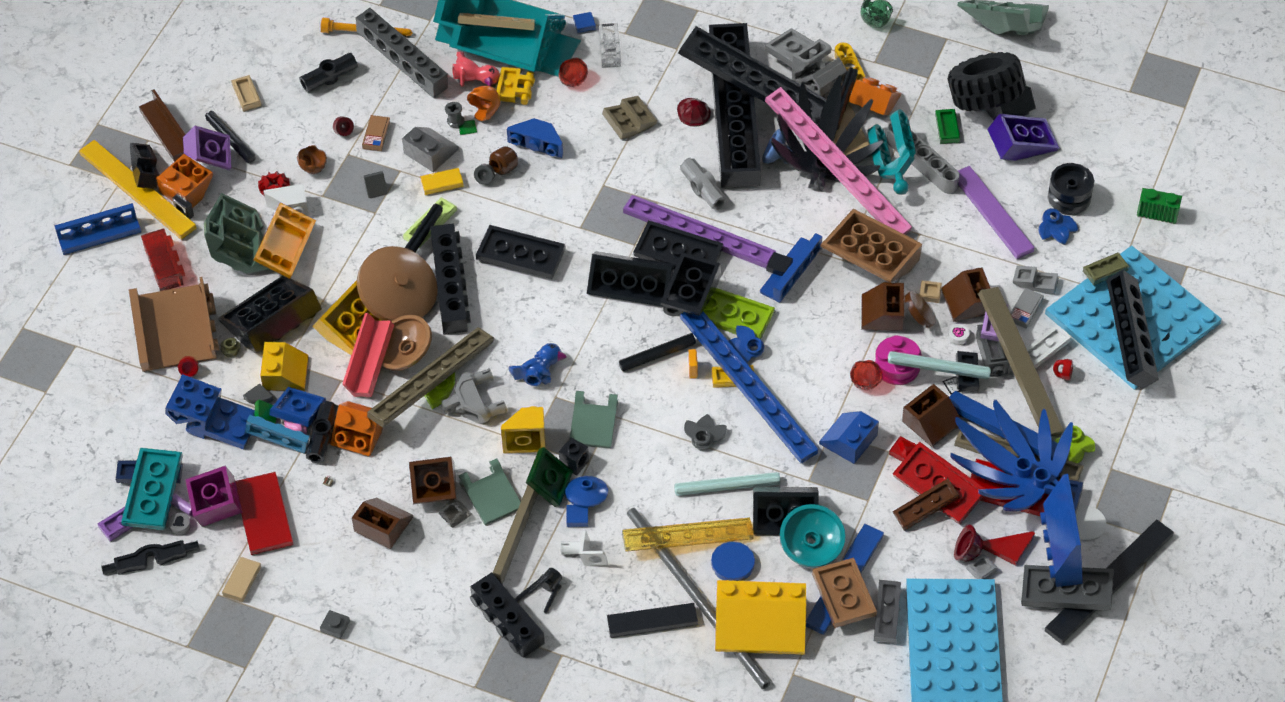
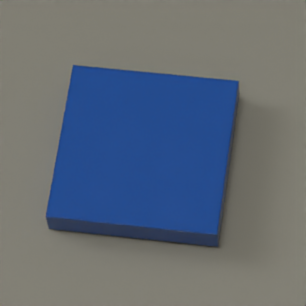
[270,387,326,427]

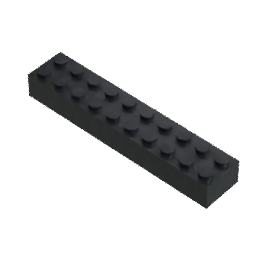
[709,23,761,188]

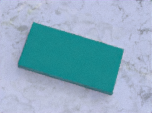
[121,448,183,530]

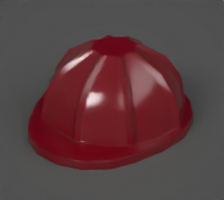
[677,98,711,127]
[954,524,983,562]

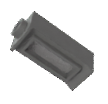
[976,324,1009,376]

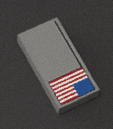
[1010,288,1044,329]

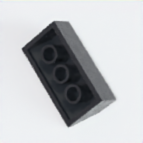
[586,251,676,307]

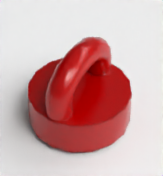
[178,356,199,377]
[1053,359,1073,380]

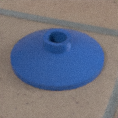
[565,476,608,507]

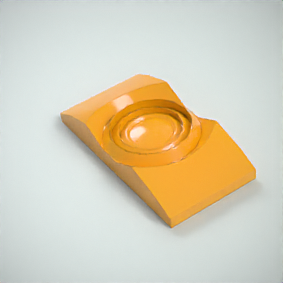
[253,202,316,279]

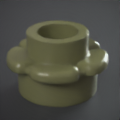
[220,338,241,357]

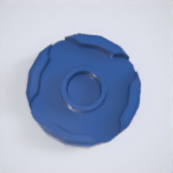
[711,541,755,581]

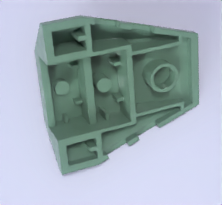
[957,0,1049,35]
[204,193,269,274]

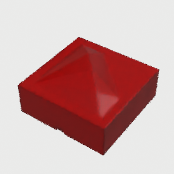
[889,436,917,461]

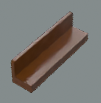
[139,89,186,162]

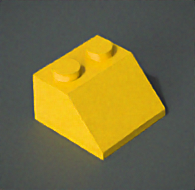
[260,342,309,391]
[501,406,545,453]

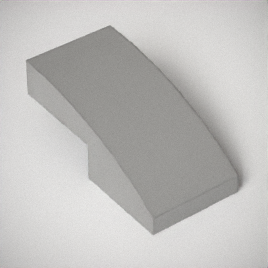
[1013,266,1059,294]

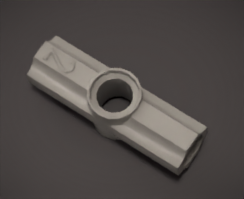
[680,158,727,210]

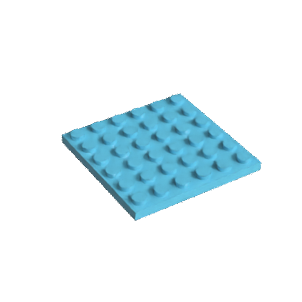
[1045,245,1222,390]

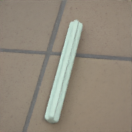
[888,351,991,379]
[674,472,780,496]

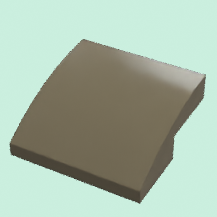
[602,96,657,139]

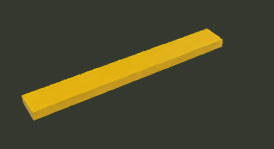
[79,140,197,240]

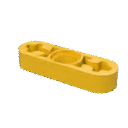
[834,42,865,82]

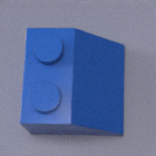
[819,411,879,464]

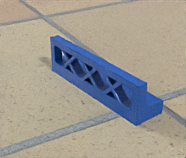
[54,203,141,255]

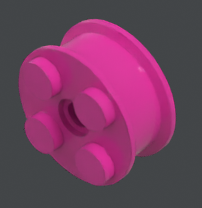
[875,335,922,385]

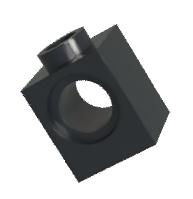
[559,437,589,476]

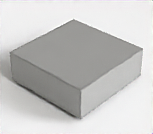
[966,554,998,579]

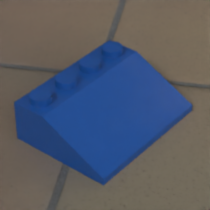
[1040,474,1083,587]

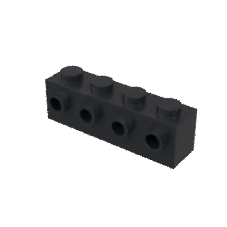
[470,572,545,658]

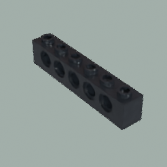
[430,223,471,335]
[1106,270,1159,389]

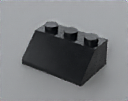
[753,487,819,535]

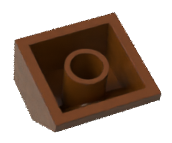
[409,456,457,504]

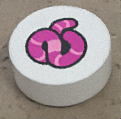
[948,324,969,345]

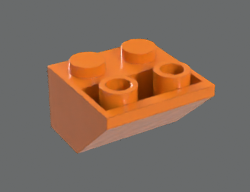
[848,77,902,115]
[156,154,213,208]
[330,401,383,456]

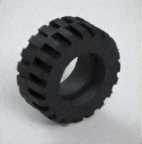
[947,52,1026,111]

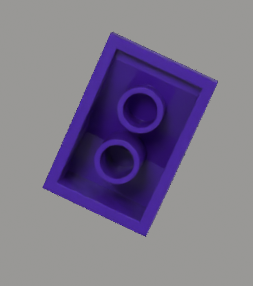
[987,114,1060,161]

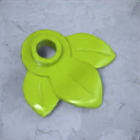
[1055,426,1095,463]

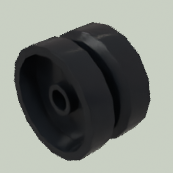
[1047,163,1095,214]

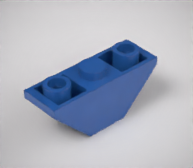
[507,118,563,158]

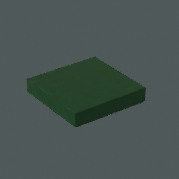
[525,447,573,507]

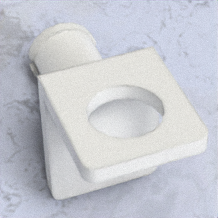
[560,530,608,566]

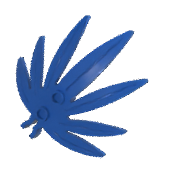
[950,400,1073,511]

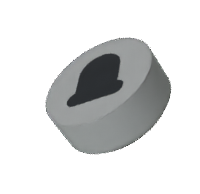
[168,513,191,535]

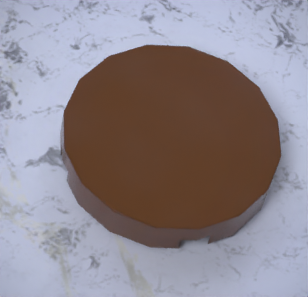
[904,290,936,328]

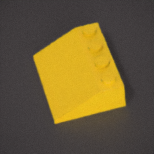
[312,280,382,355]
[715,580,806,655]

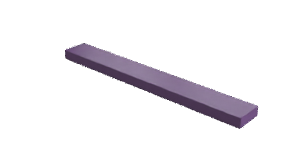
[623,195,776,268]

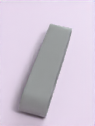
[887,122,959,194]

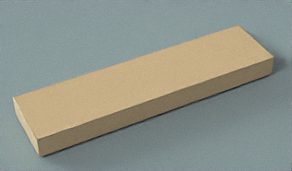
[458,13,535,30]

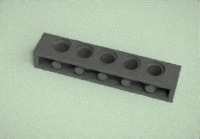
[356,8,448,98]

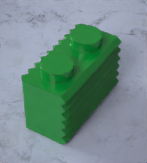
[1137,188,1182,224]

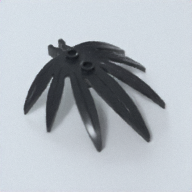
[771,75,883,191]

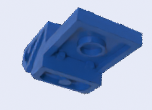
[165,374,255,450]

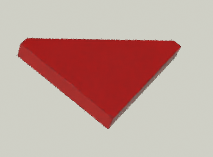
[982,531,1035,566]

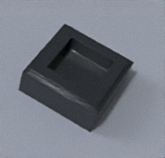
[172,194,194,219]
[766,252,793,276]

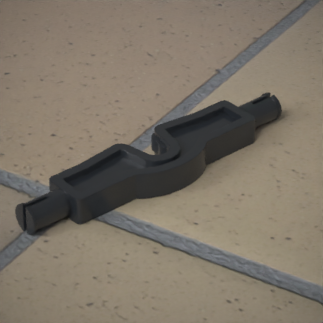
[101,540,200,575]

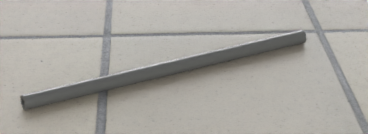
[627,508,770,689]

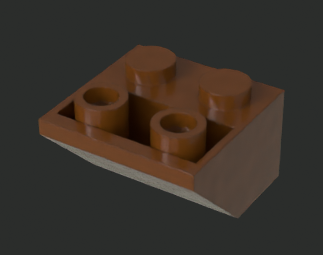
[941,267,990,322]
[861,282,904,331]
[902,384,961,447]
[352,497,414,549]

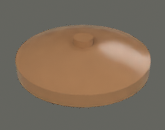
[357,246,437,321]

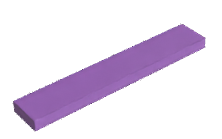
[958,166,1034,259]

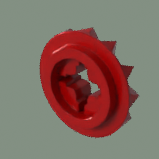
[258,171,290,196]

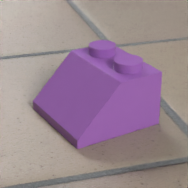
[183,125,231,170]

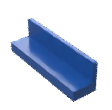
[760,233,823,303]

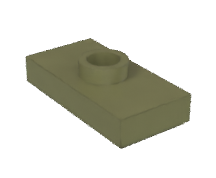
[1083,252,1129,286]

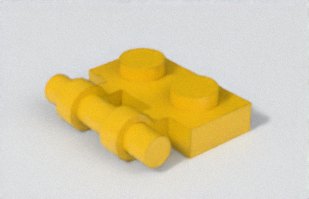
[496,67,535,105]

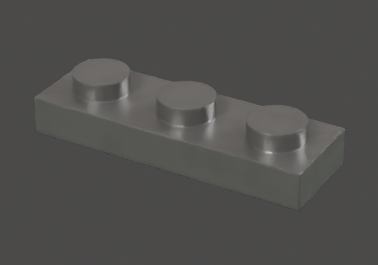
[873,580,901,643]

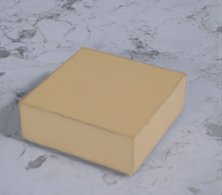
[920,280,942,303]

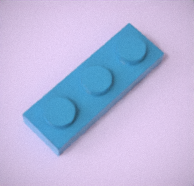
[245,415,310,454]

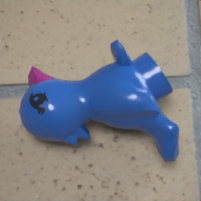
[508,343,567,386]

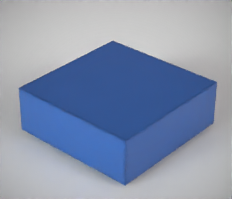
[573,12,596,33]
[566,505,588,527]

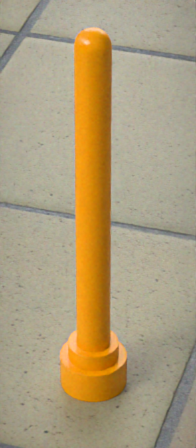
[321,17,412,36]

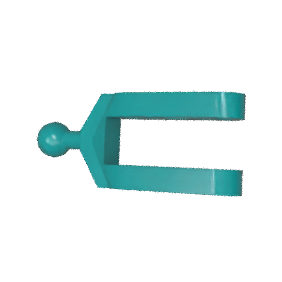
[867,109,916,195]

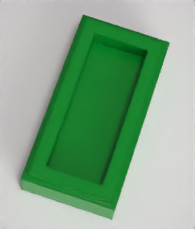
[935,109,960,144]

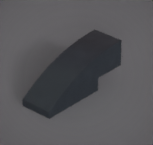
[130,143,160,189]

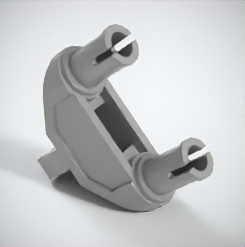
[442,368,508,424]

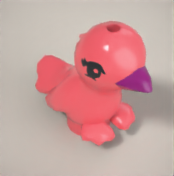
[452,51,500,87]

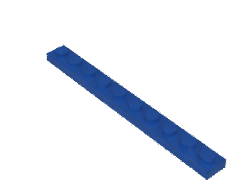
[680,312,818,464]

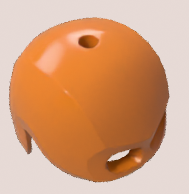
[467,86,500,121]

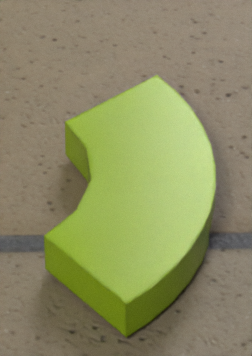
[424,372,456,409]

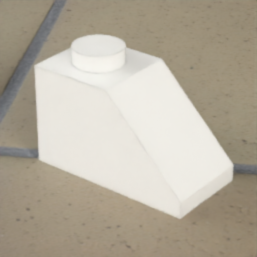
[264,184,309,215]

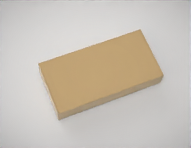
[231,75,262,112]
[222,557,261,602]

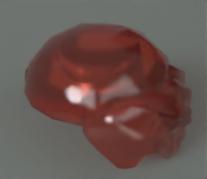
[558,58,588,87]
[849,360,883,390]

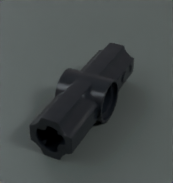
[299,53,358,92]
[306,401,338,464]

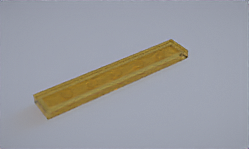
[622,517,754,552]

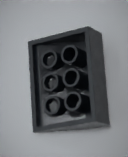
[218,275,322,353]

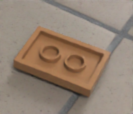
[812,558,877,628]

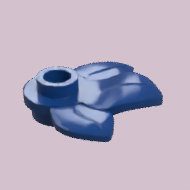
[1038,208,1078,245]
[728,326,764,363]

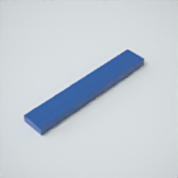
[949,391,1058,460]
[806,523,884,635]

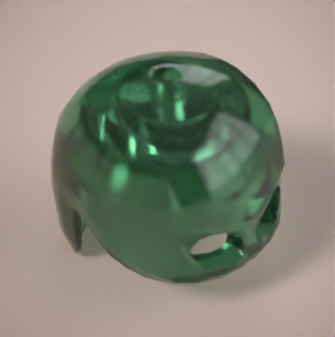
[860,0,893,28]

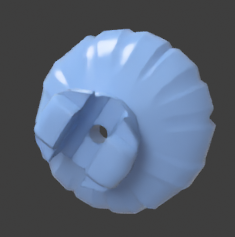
[762,129,792,164]

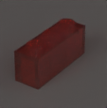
[141,228,185,291]

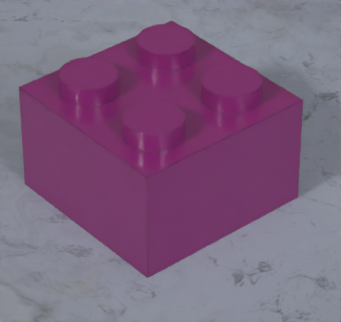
[185,465,242,527]

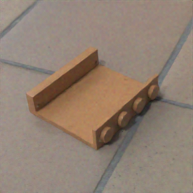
[128,277,219,372]

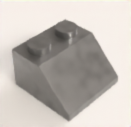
[402,127,459,172]

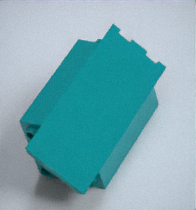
[433,0,581,77]

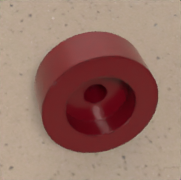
[333,116,354,136]

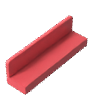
[343,313,394,397]

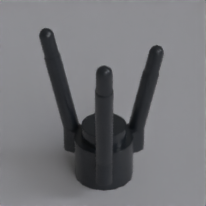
[515,568,562,613]

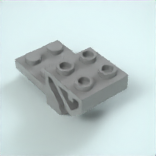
[765,28,847,96]

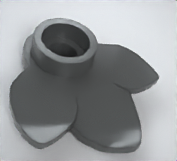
[684,414,727,450]

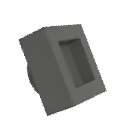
[320,610,350,639]

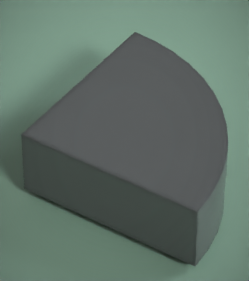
[243,383,273,404]

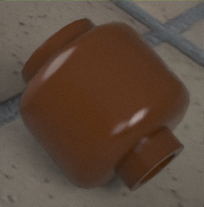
[489,146,518,175]

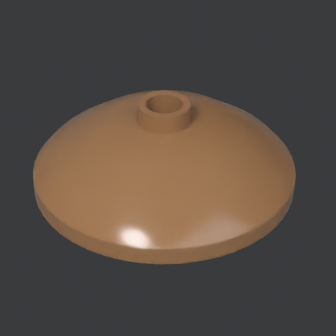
[382,315,432,371]

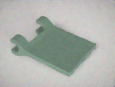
[569,391,618,449]
[459,458,521,525]

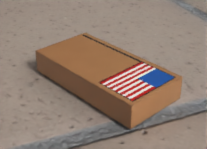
[362,115,390,151]

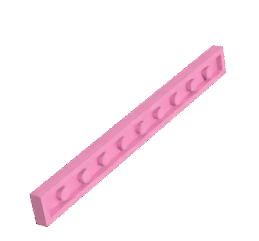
[765,87,912,235]

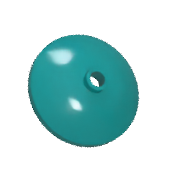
[780,504,846,568]

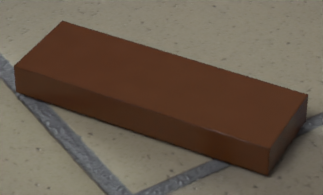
[892,478,960,531]

